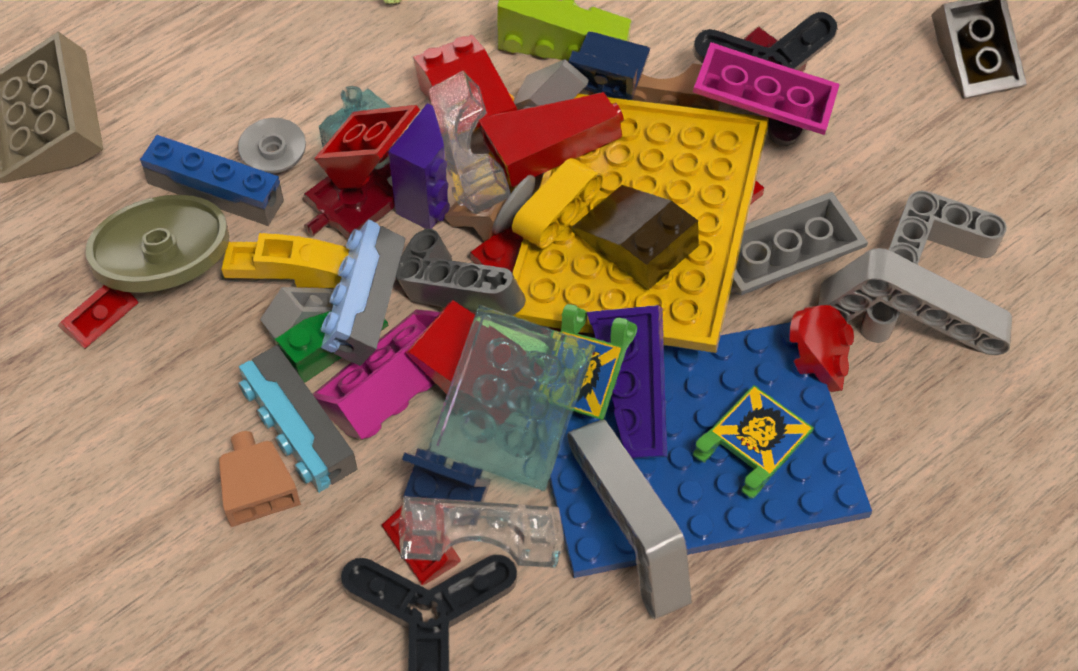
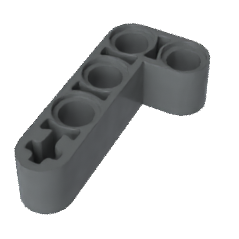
[396,229,526,316]

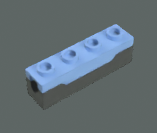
[321,219,406,366]

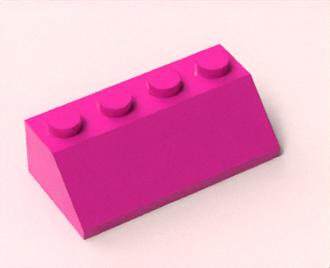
[693,42,840,135]
[313,309,440,440]

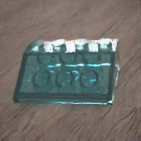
[428,305,596,491]

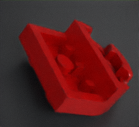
[790,305,854,392]

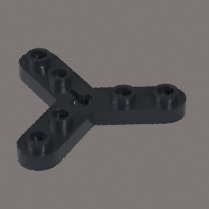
[693,12,838,146]
[341,554,517,671]

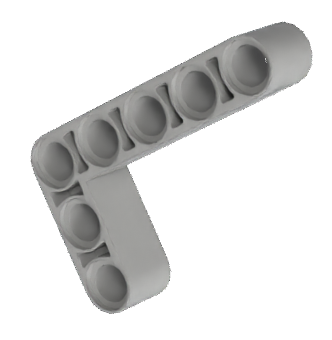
[860,190,1007,343]
[818,248,1012,355]
[567,419,691,620]

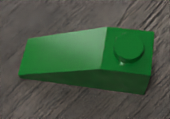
[275,310,389,383]

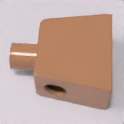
[219,431,301,527]

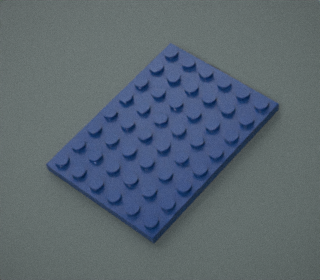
[528,322,872,578]

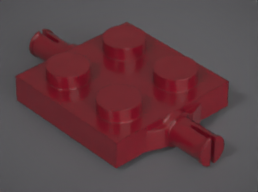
[304,161,395,238]

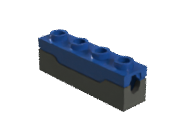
[140,135,284,226]

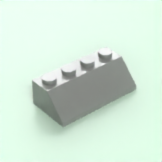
[730,192,868,295]

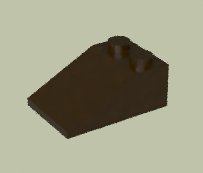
[931,0,1027,99]
[572,185,699,290]

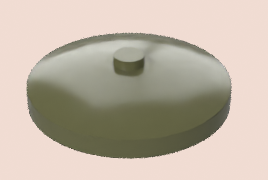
[86,195,230,293]

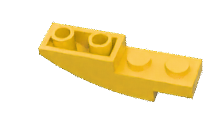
[221,233,349,288]

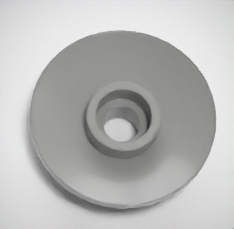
[238,118,306,173]
[492,175,535,235]

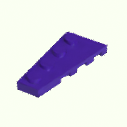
[587,305,667,459]

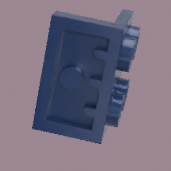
[569,31,650,100]
[402,448,491,523]

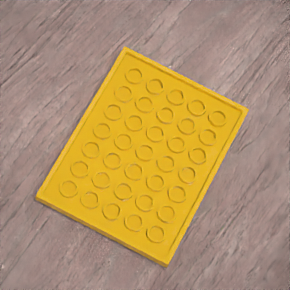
[501,94,768,353]

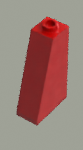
[478,92,624,187]

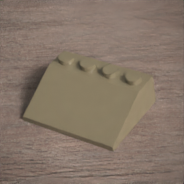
[0,31,104,183]

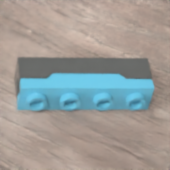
[238,345,358,493]

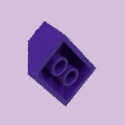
[388,103,450,229]

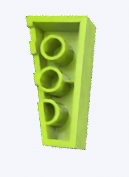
[497,0,631,61]

